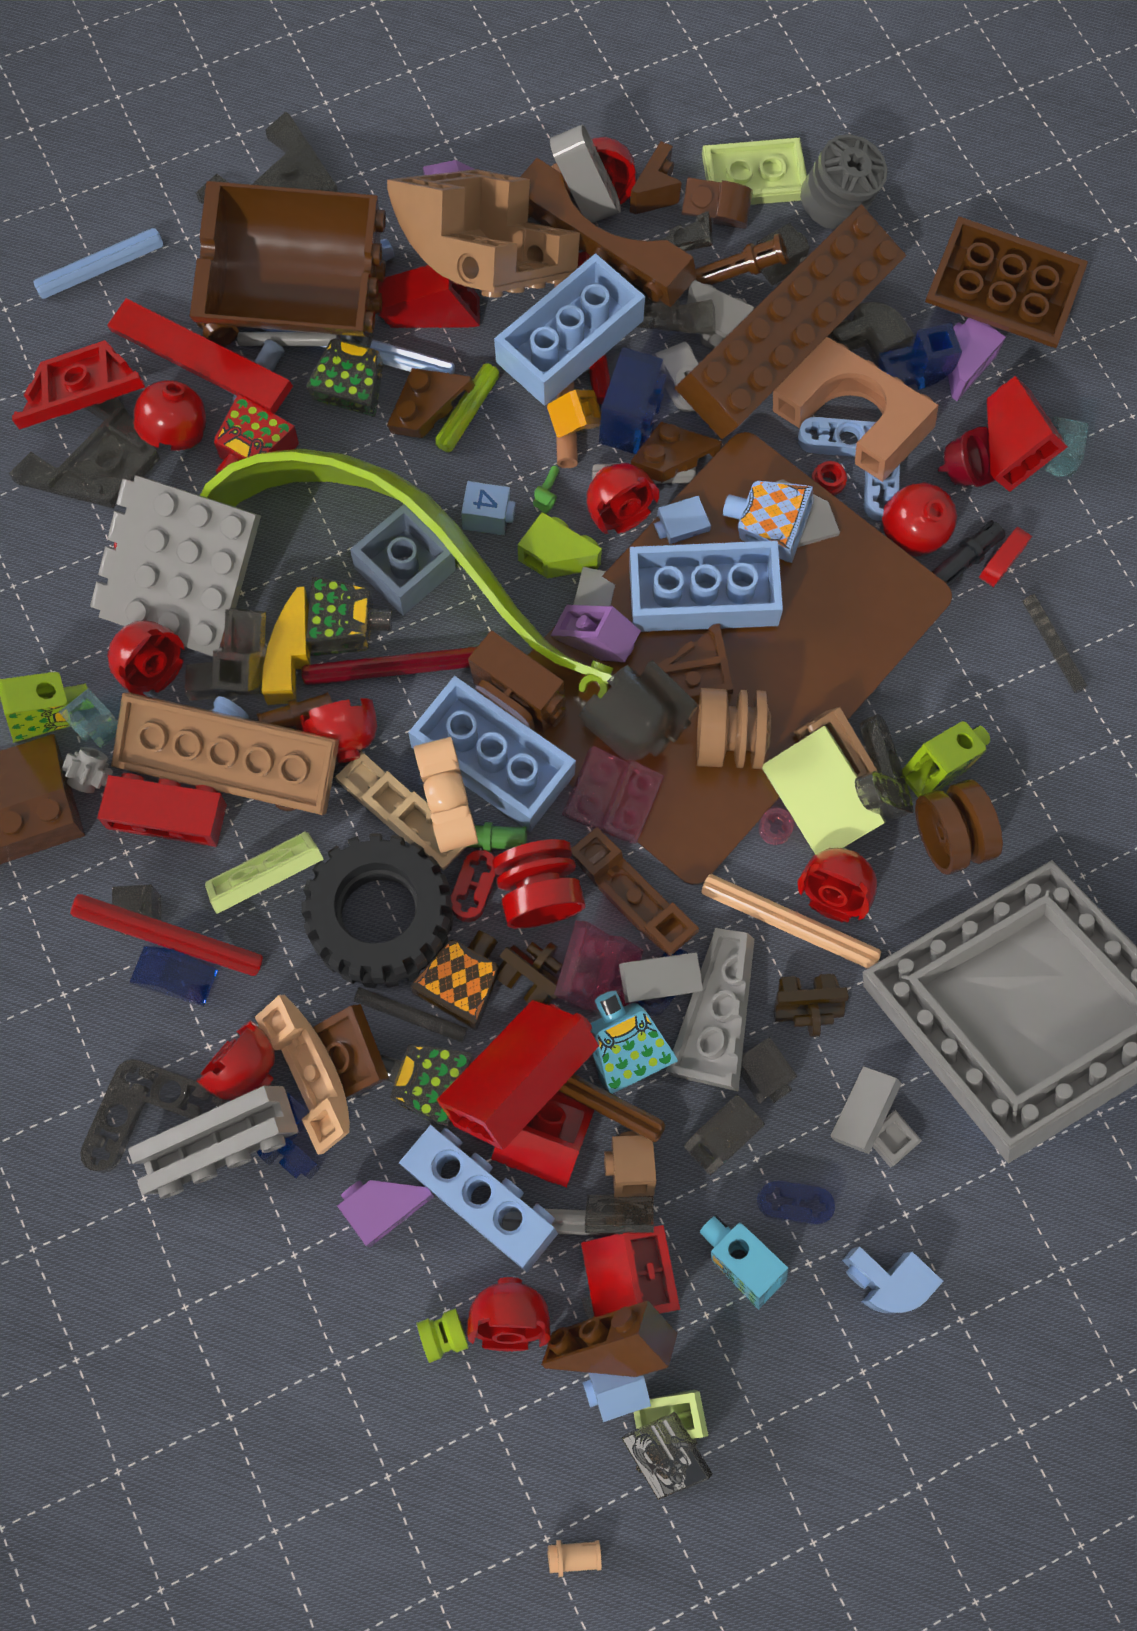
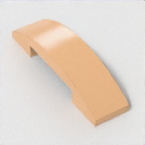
[255,995,350,1155]

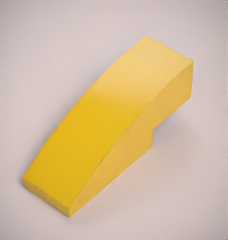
[262,587,310,705]

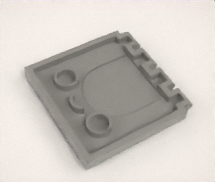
[90,475,261,658]

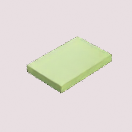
[702,137,807,205]
[762,726,886,855]
[205,832,324,914]

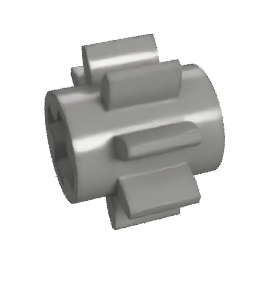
[61,747,113,793]

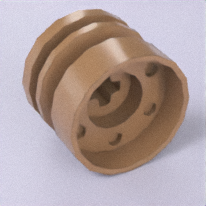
[697,688,771,769]

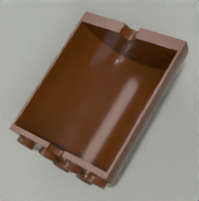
[190,181,386,337]

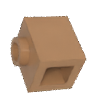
[604,1131,656,1197]

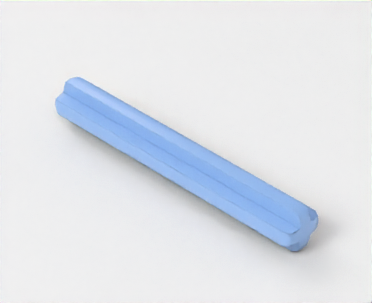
[33,228,163,299]

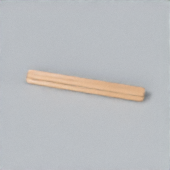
[701,874,881,969]

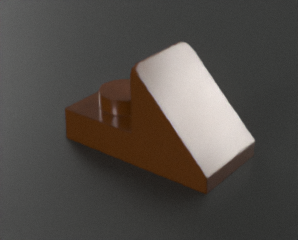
[629,141,682,215]

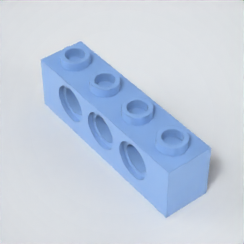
[399,1125,558,1272]

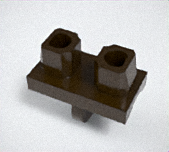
[496,942,568,1005]
[773,974,849,1037]

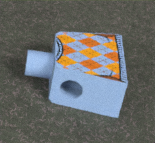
[723,481,814,563]

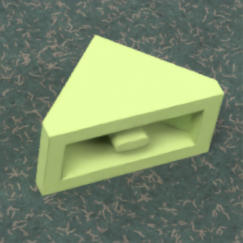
[633,1390,708,1443]

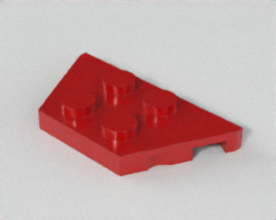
[12,340,145,430]

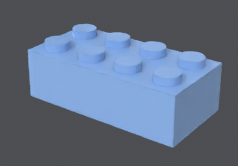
[494,253,645,406]
[629,541,783,632]
[408,676,576,832]

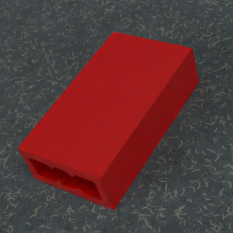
[436,1000,599,1150]

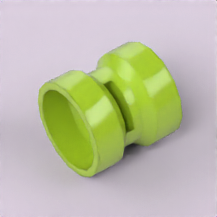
[416,1308,469,1363]

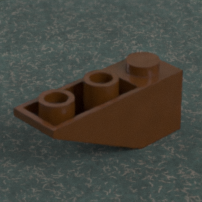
[541,1301,678,1377]

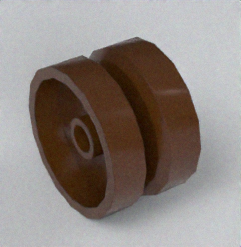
[915,779,1003,875]

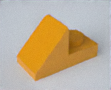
[547,390,605,438]

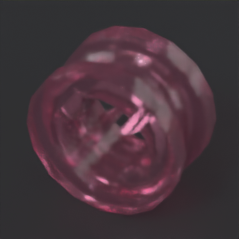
[758,808,794,845]

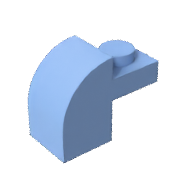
[842,1247,943,1313]

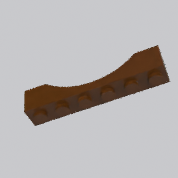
[520,158,697,307]

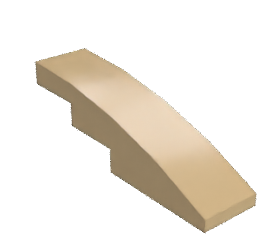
[335,751,467,870]

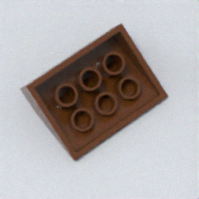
[925,216,1088,348]
[0,733,85,864]

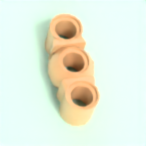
[414,737,479,853]

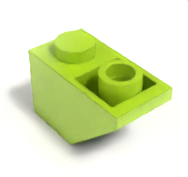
[518,512,602,579]

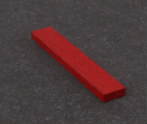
[107,298,293,414]

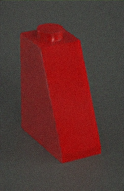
[378,265,480,328]
[987,376,1068,492]

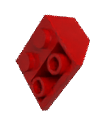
[581,1225,680,1317]

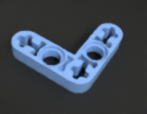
[797,417,900,521]

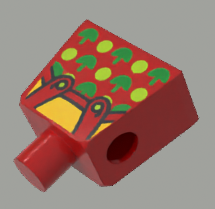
[214,394,299,474]

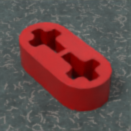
[979,526,1033,588]
[451,850,497,922]

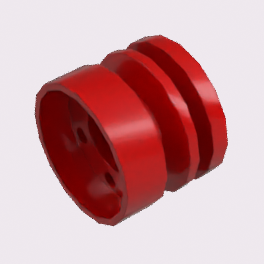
[492,839,586,929]

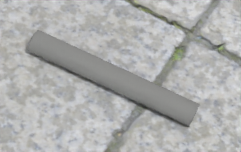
[237,332,341,346]

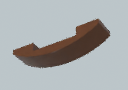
[571,827,699,956]

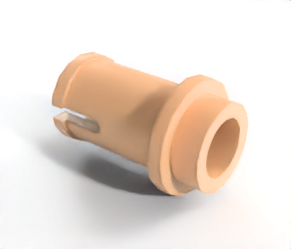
[548,1540,602,1577]

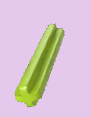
[435,363,499,453]

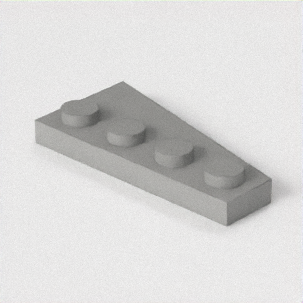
[666,928,755,1091]

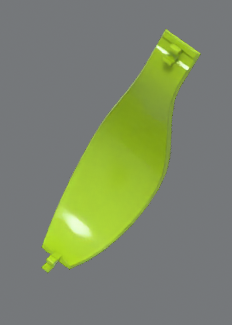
[200,449,620,700]

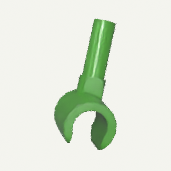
[533,466,559,514]

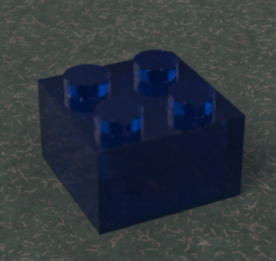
[599,347,667,454]

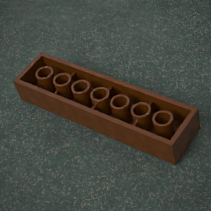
[674,204,907,440]

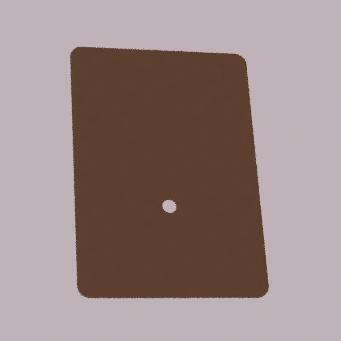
[528,432,952,884]

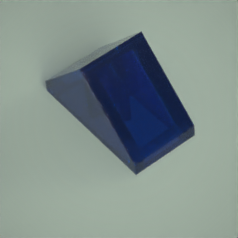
[130,946,218,1007]

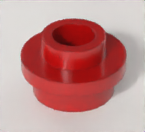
[811,461,847,496]

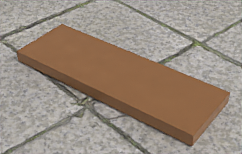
[111,692,339,815]

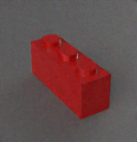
[97,773,227,847]

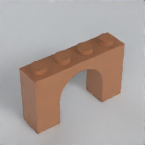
[773,337,938,482]

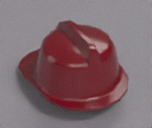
[937,427,995,487]

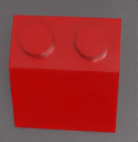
[491,1091,595,1188]

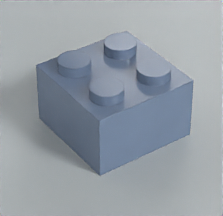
[350,504,456,616]

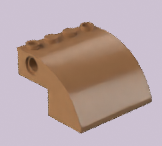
[387,169,580,298]

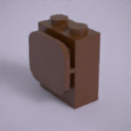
[468,630,567,734]

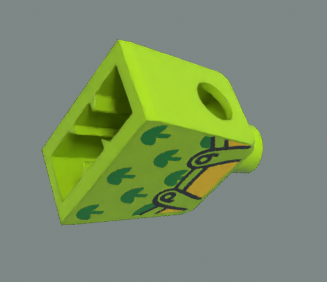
[0,672,91,743]
[899,721,990,797]

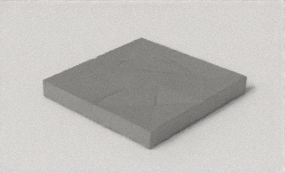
[862,860,1137,1164]

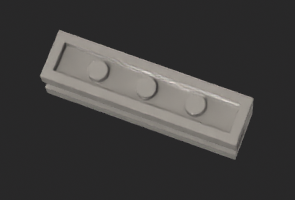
[128,1086,299,1199]

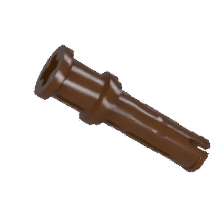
[687,233,789,291]

